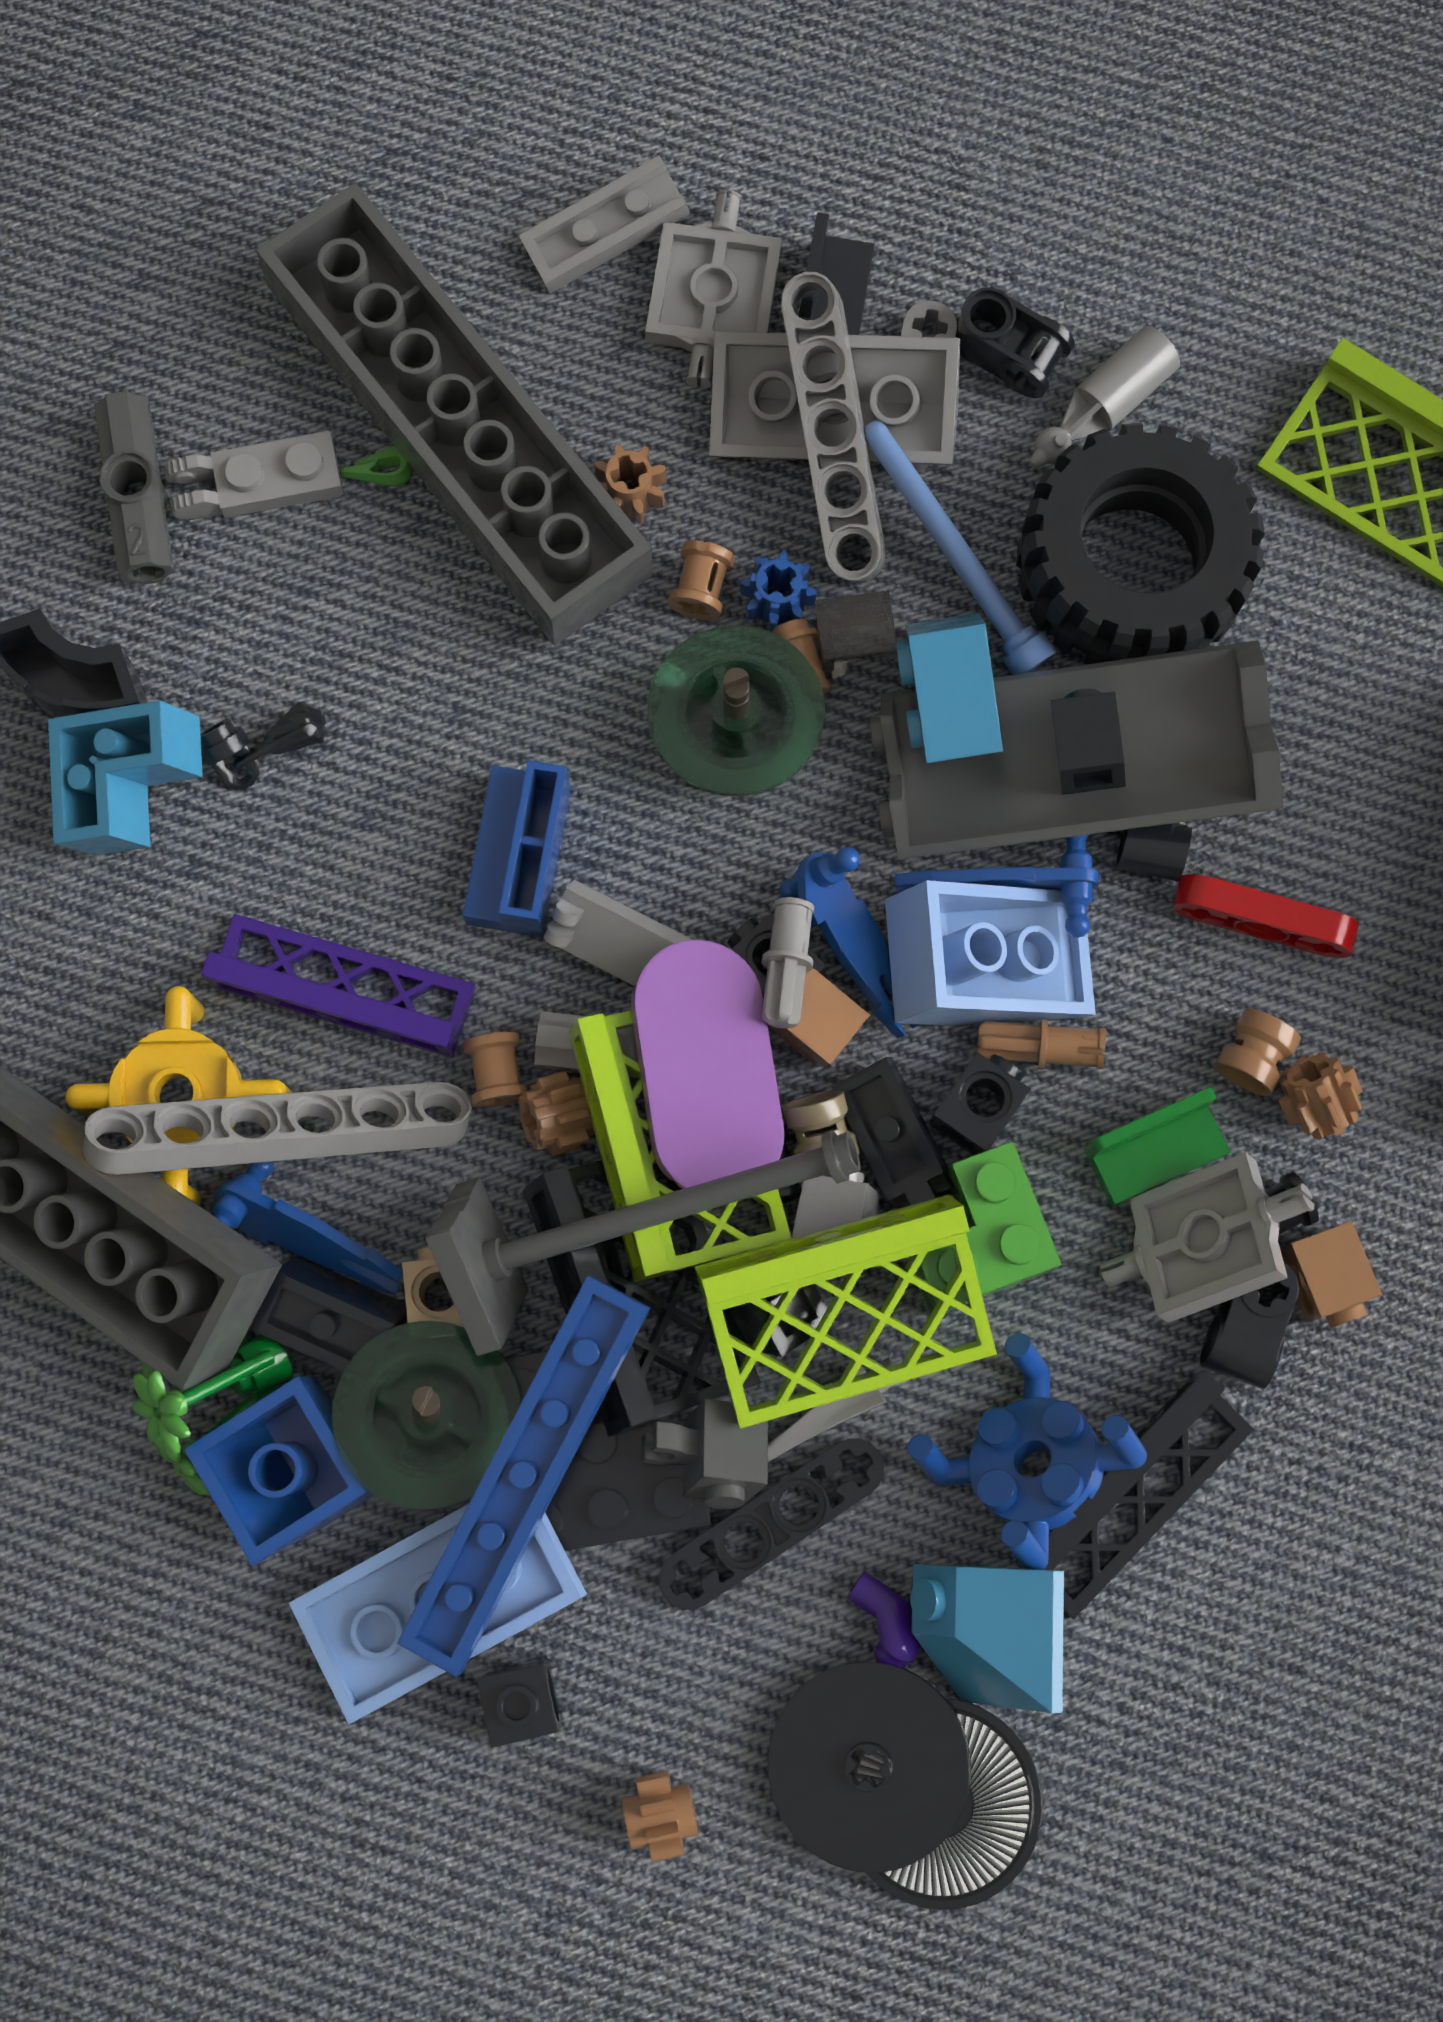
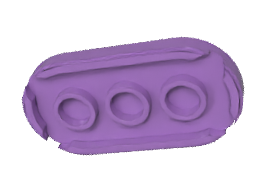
[631,940,784,1189]

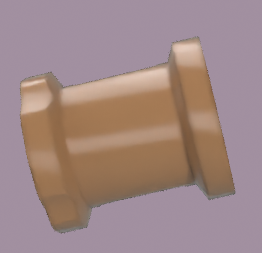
[668,540,735,620]
[463,1032,528,1108]

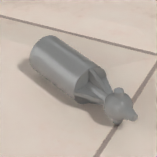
[1029,326,1180,469]

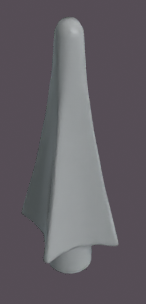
[768,1357,895,1463]

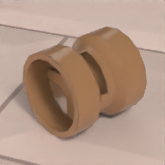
[1214,1008,1301,1096]

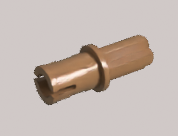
[977,1019,1106,1069]

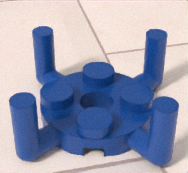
[907,1333,1147,1570]

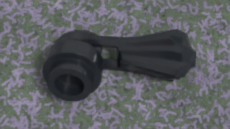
[200,702,326,790]

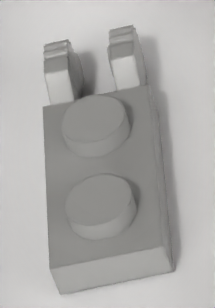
[164,430,344,520]

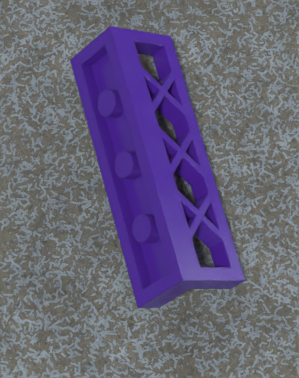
[201,914,476,1059]

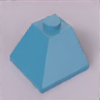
[910,1564,1064,1713]

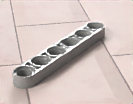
[83,1082,472,1175]

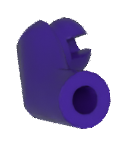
[846,1571,920,1668]

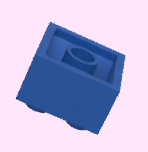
[184,1376,383,1566]

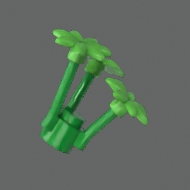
[132,1334,292,1495]

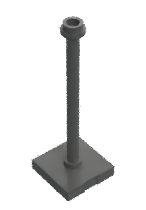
[425,1131,860,1356]

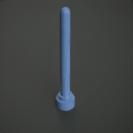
[864,421,1058,675]

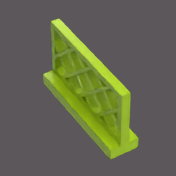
[1256,337,1443,588]
[569,1010,792,1283]
[695,1195,997,1429]

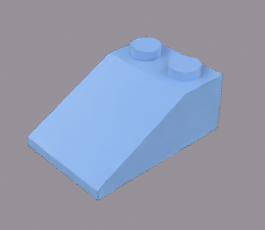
[885,880,1096,1026]

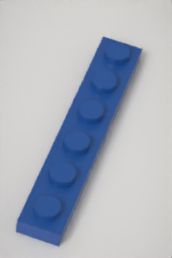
[397,1276,651,1677]

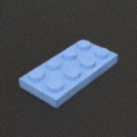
[289,1504,587,1725]

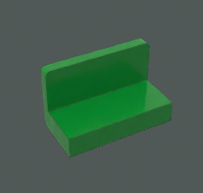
[1084,1087,1231,1207]

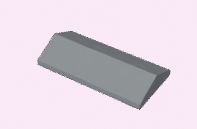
[709,331,960,465]

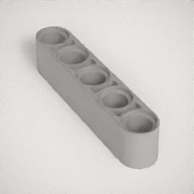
[781,272,886,582]

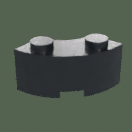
[0,609,148,718]

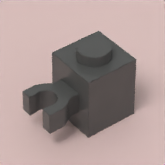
[641,1399,768,1509]

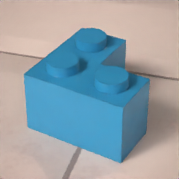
[895,613,1003,763]
[48,700,203,855]

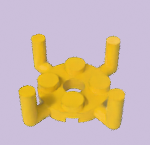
[65,986,293,1205]

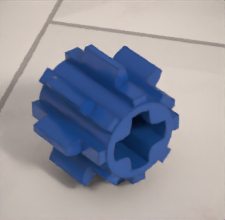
[740,551,817,633]

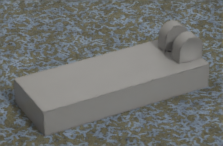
[518,155,690,294]
[544,880,693,986]

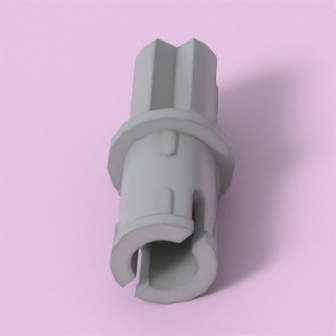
[762,897,814,1029]

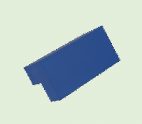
[463,760,571,937]

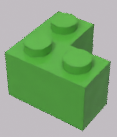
[909,1142,1062,1314]

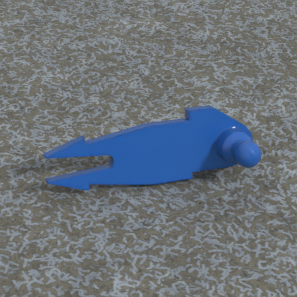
[895,835,1099,938]
[779,847,921,1039]
[211,1161,403,1295]

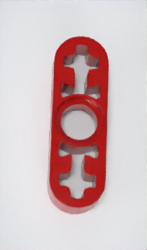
[1172,874,1359,958]

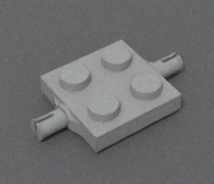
[645,189,782,389]
[1100,1152,1314,1323]

